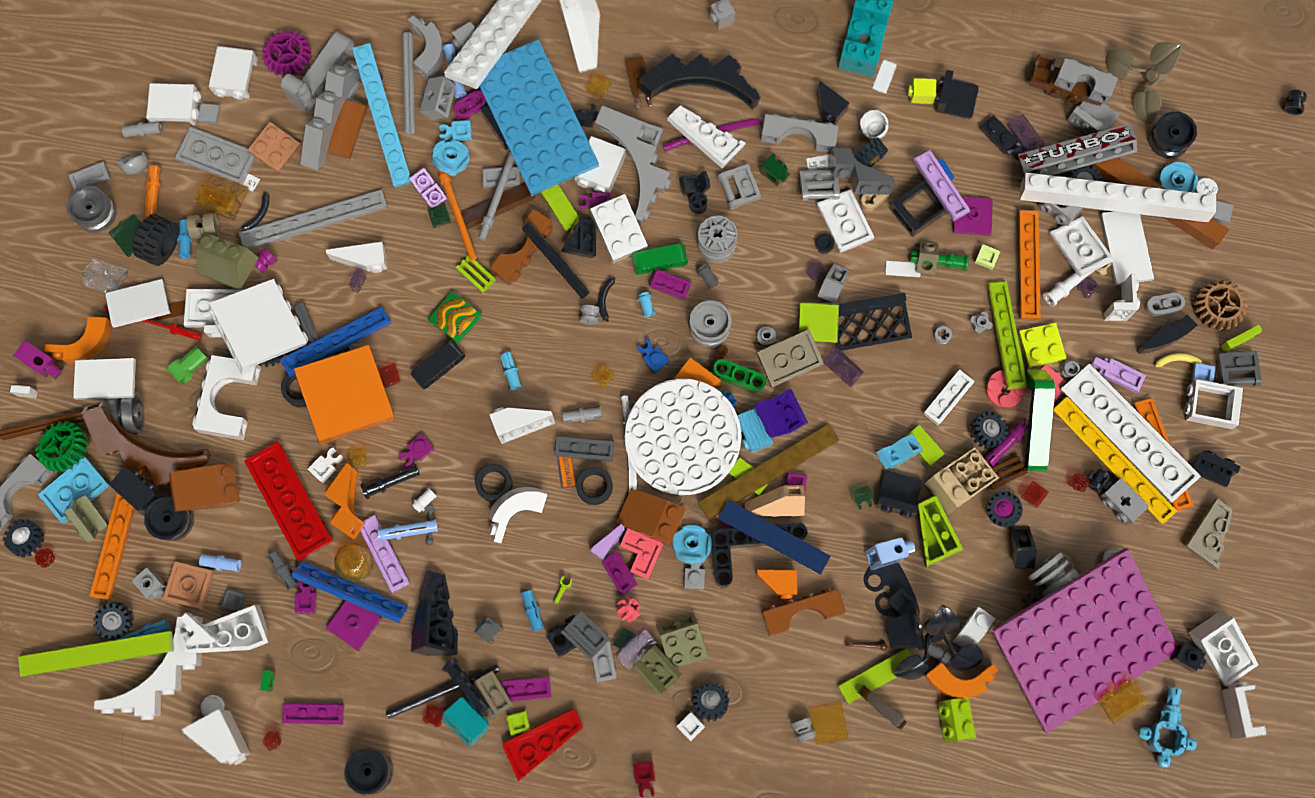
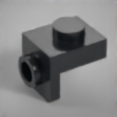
[679,171,710,196]

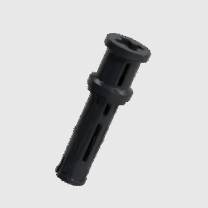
[360,464,420,500]
[442,658,490,715]

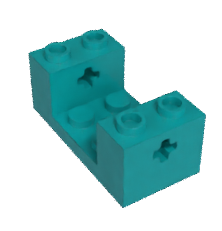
[838,0,894,77]

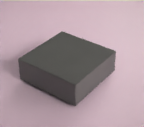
[220,589,247,612]

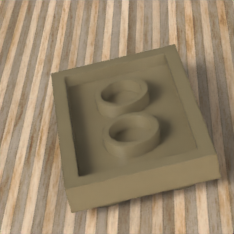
[756,329,824,387]

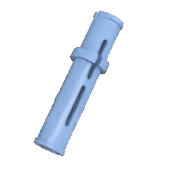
[443,44,466,98]
[377,520,438,541]

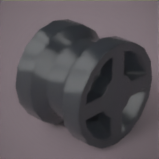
[689,192,708,214]

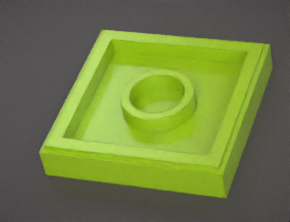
[799,302,839,343]

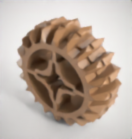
[1194,280,1248,331]

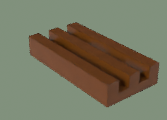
[990,456,1028,490]

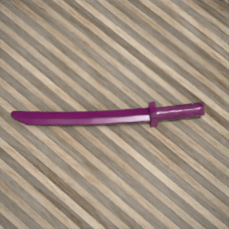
[663,119,762,152]

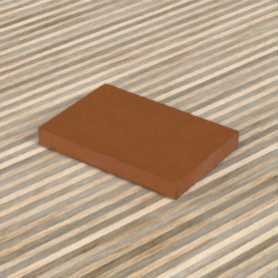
[327,100,368,159]

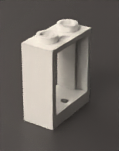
[1184,379,1243,429]

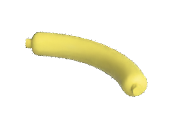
[1155,353,1203,367]

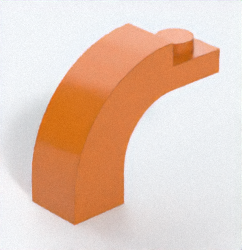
[44,317,112,365]
[923,663,998,699]

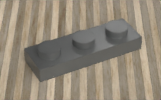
[555,436,615,462]

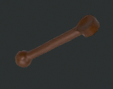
[846,642,887,651]

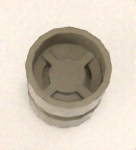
[187,212,220,239]

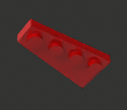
[502,709,584,782]

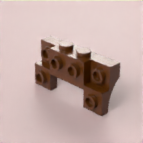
[1029,54,1102,106]

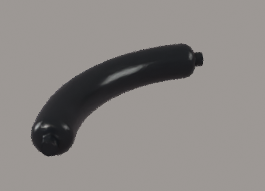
[240,192,269,231]
[598,277,616,322]

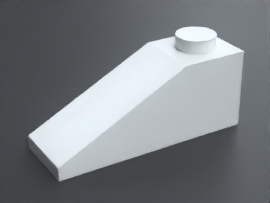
[326,242,387,273]

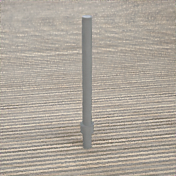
[478,152,514,241]

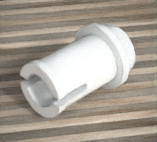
[411,488,437,513]

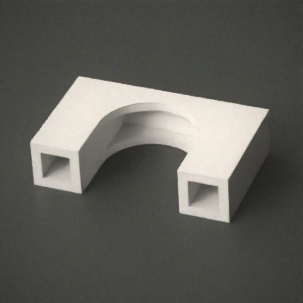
[193,355,261,440]

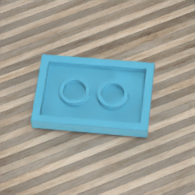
[38,456,110,524]

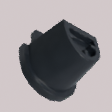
[886,609,925,651]

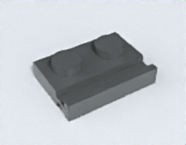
[561,611,610,660]

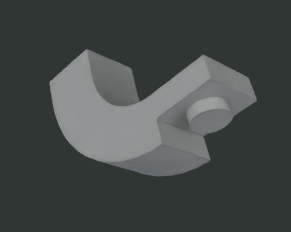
[408,15,444,81]

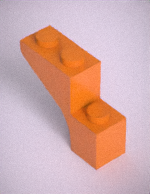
[324,463,365,540]

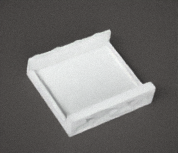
[209,279,308,375]

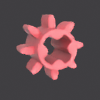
[616,596,640,623]

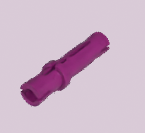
[984,418,1028,467]

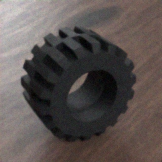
[132,214,179,266]

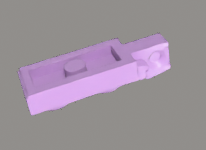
[1091,357,1146,394]

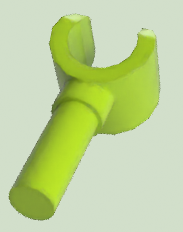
[554,576,572,604]

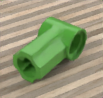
[167,346,208,384]

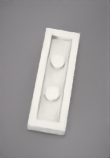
[924,369,975,426]

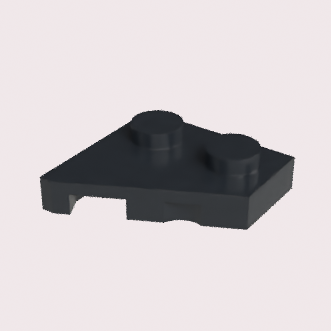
[562,218,596,258]

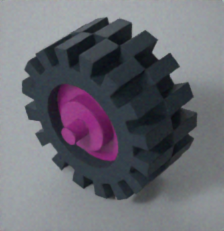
[987,491,1023,527]

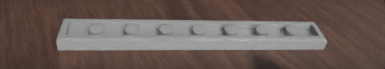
[238,189,388,250]

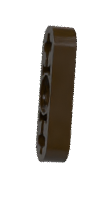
[857,684,907,730]

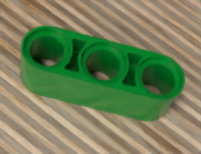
[631,244,688,275]
[711,359,767,393]

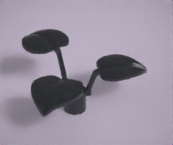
[892,604,984,680]

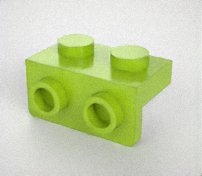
[938,698,976,742]

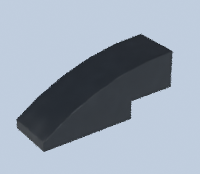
[1137,315,1198,354]

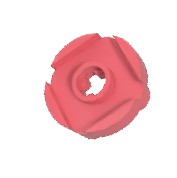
[986,370,1026,408]

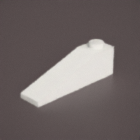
[179,605,269,653]

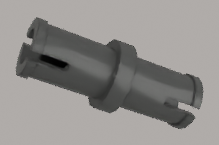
[267,550,298,590]

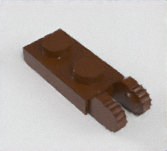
[625,57,652,108]

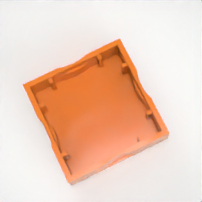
[294,345,394,445]

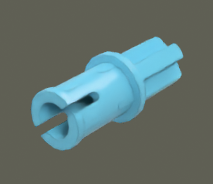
[501,352,522,390]

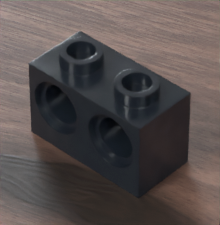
[546,614,576,658]

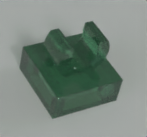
[427,204,451,228]
[849,485,874,510]

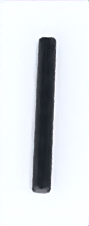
[522,222,590,299]

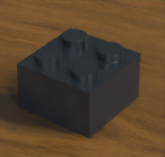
[108,467,159,516]

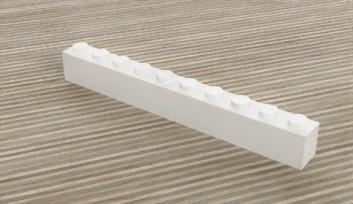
[1020,173,1216,222]

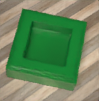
[260,670,275,692]

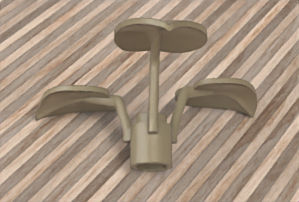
[1106,42,1182,123]

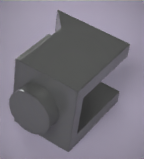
[474,617,503,645]

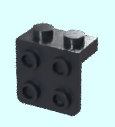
[935,70,979,119]
[876,471,922,519]

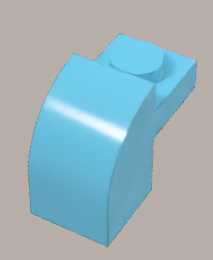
[876,434,923,469]

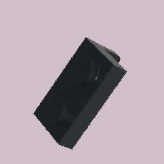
[1192,450,1241,487]

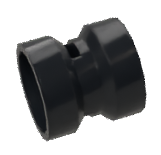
[1284,90,1307,115]

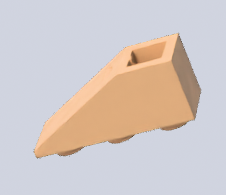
[745,485,805,517]

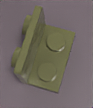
[657,613,708,668]

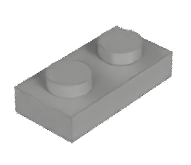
[592,641,617,683]

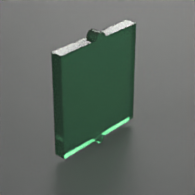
[108,214,141,257]

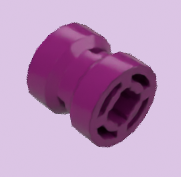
[255,247,277,273]

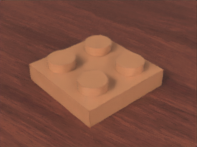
[247,122,300,173]
[163,562,214,610]

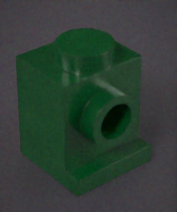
[760,153,790,186]

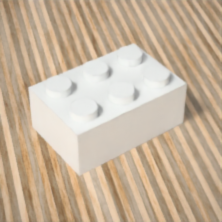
[590,194,648,264]

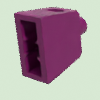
[13,340,63,379]

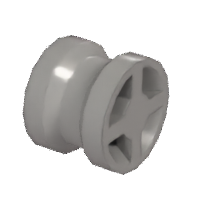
[579,305,599,325]

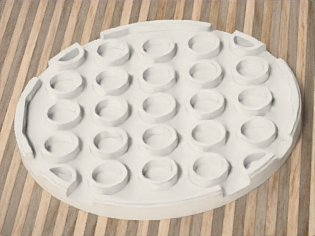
[625,379,741,495]

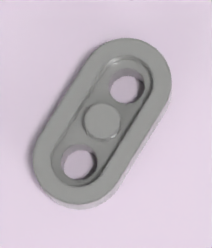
[1146,293,1185,317]

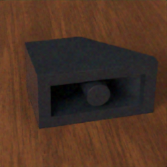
[817,82,850,125]
[1009,526,1037,569]

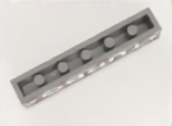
[1018,123,1137,176]

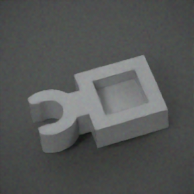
[685,563,705,590]

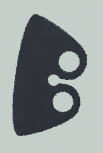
[863,562,920,617]

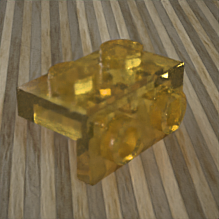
[1099,680,1148,724]

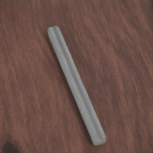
[402,32,415,135]

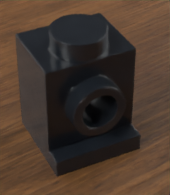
[1170,641,1206,672]

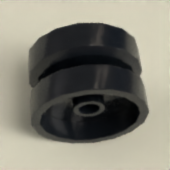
[1149,111,1197,159]
[144,497,194,541]
[344,749,394,795]

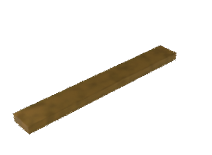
[698,424,839,520]

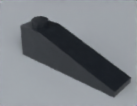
[411,570,458,656]

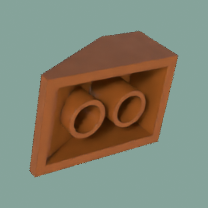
[169,464,240,512]
[616,488,686,547]

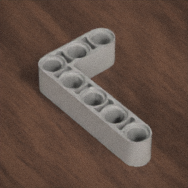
[281,32,354,113]

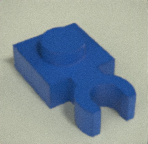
[637,339,670,374]

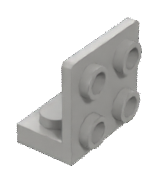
[1068,101,1119,135]

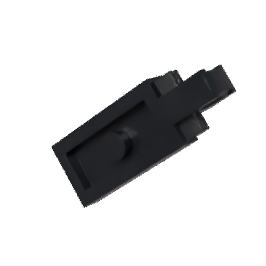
[979,115,1025,161]

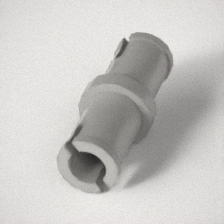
[122,121,162,138]
[562,407,602,424]

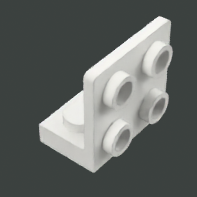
[1104,274,1140,321]

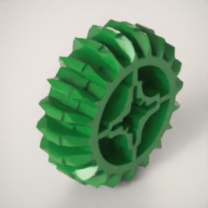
[35,421,89,473]

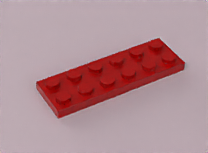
[244,442,334,561]

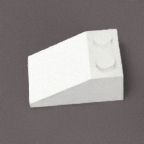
[490,407,555,444]
[1189,611,1258,687]

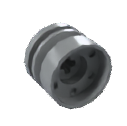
[697,215,738,263]
[1028,552,1080,597]

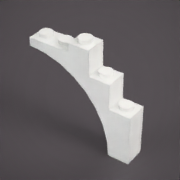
[94,616,203,720]

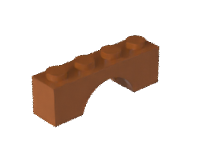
[490,209,553,286]
[762,587,846,636]

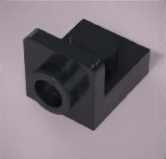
[574,104,599,128]

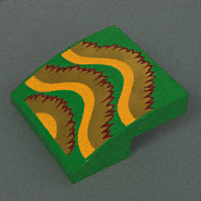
[427,292,483,344]

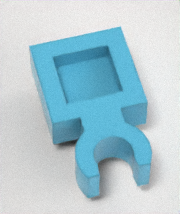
[439,120,472,141]

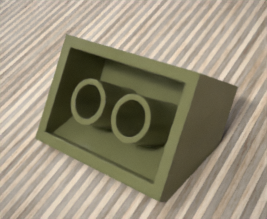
[196,232,258,290]

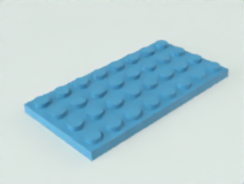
[479,39,599,196]

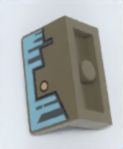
[473,671,513,719]

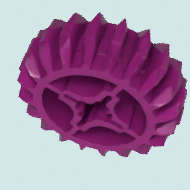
[262,29,312,78]

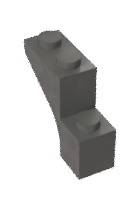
[829,148,895,195]

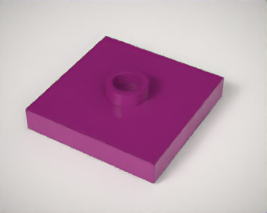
[953,197,993,236]
[326,601,382,651]

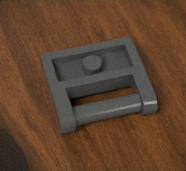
[1217,351,1262,386]

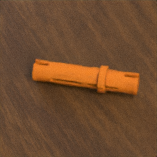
[143,166,161,220]

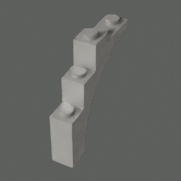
[300,61,361,170]
[595,106,672,224]

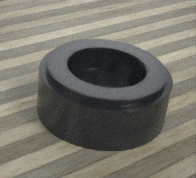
[815,234,835,254]

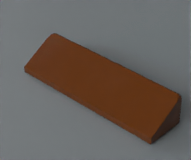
[461,184,536,229]

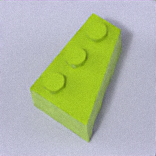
[918,496,963,567]

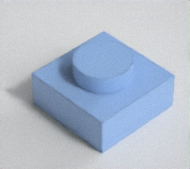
[1191,363,1215,383]

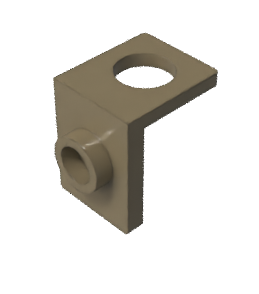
[916,241,939,275]

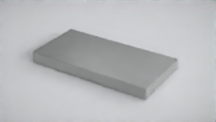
[174,127,256,186]

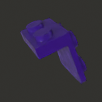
[754,389,808,438]

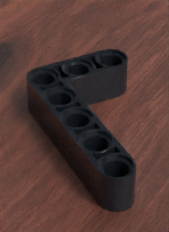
[711,523,808,589]

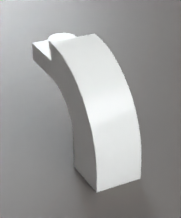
[488,487,547,543]

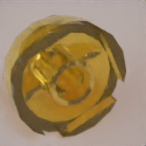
[334,543,375,583]

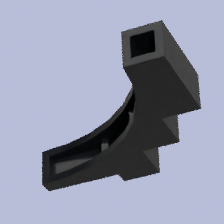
[638,53,761,110]

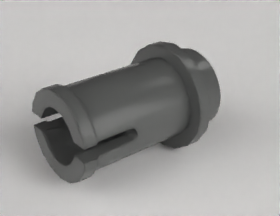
[697,264,719,289]
[928,642,951,665]

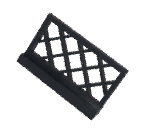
[836,293,912,352]

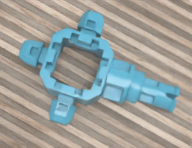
[1138,687,1197,768]

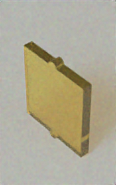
[809,704,849,745]

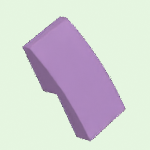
[408,167,447,209]

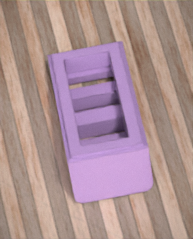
[590,524,625,561]

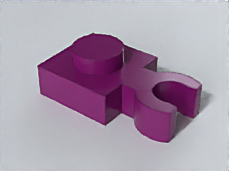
[579,193,611,210]
[399,434,435,467]
[295,581,317,614]

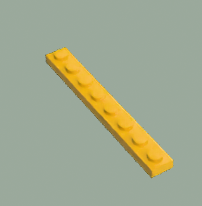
[1053,397,1177,525]

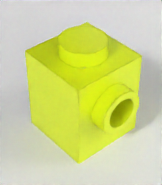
[908,78,936,104]

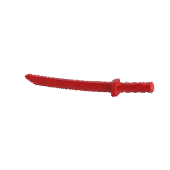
[103,306,203,341]

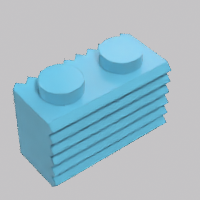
[737,409,773,454]

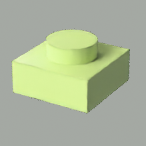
[975,245,1000,270]

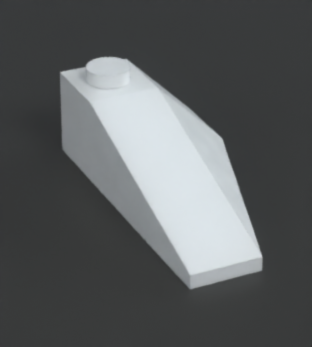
[559,0,600,72]

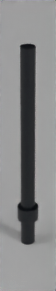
[386,664,500,719]

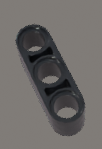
[411,340,466,390]

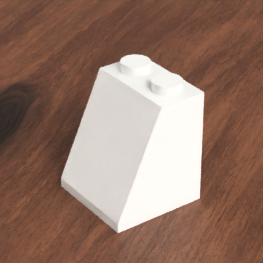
[182,709,251,765]

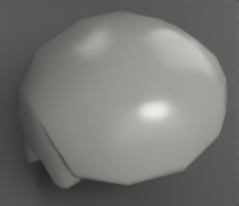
[117,152,148,175]

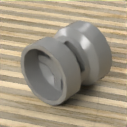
[791,717,817,743]

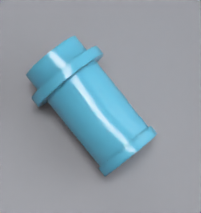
[637,292,656,317]

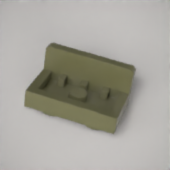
[64,494,108,543]
[633,645,682,696]

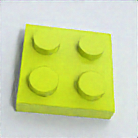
[1018,323,1067,368]

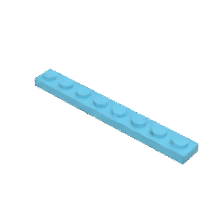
[352,43,411,188]

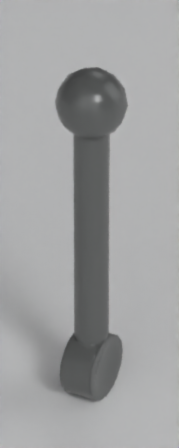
[426,505,435,546]

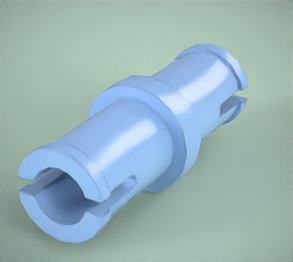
[199,554,241,572]

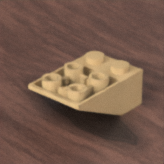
[925,447,999,515]

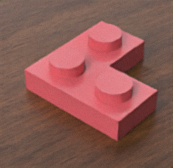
[620,528,664,580]

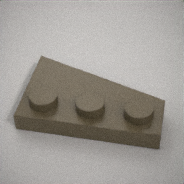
[1184,498,1233,569]

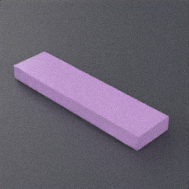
[913,150,970,221]
[361,515,410,593]

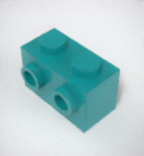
[442,697,489,748]

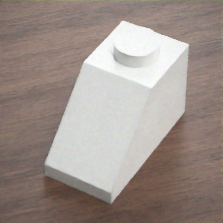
[953,607,996,647]

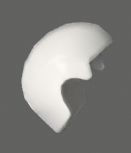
[860,110,889,140]

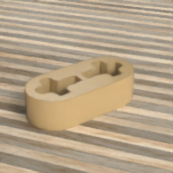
[860,194,890,211]

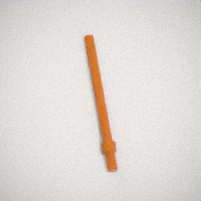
[438,169,477,261]

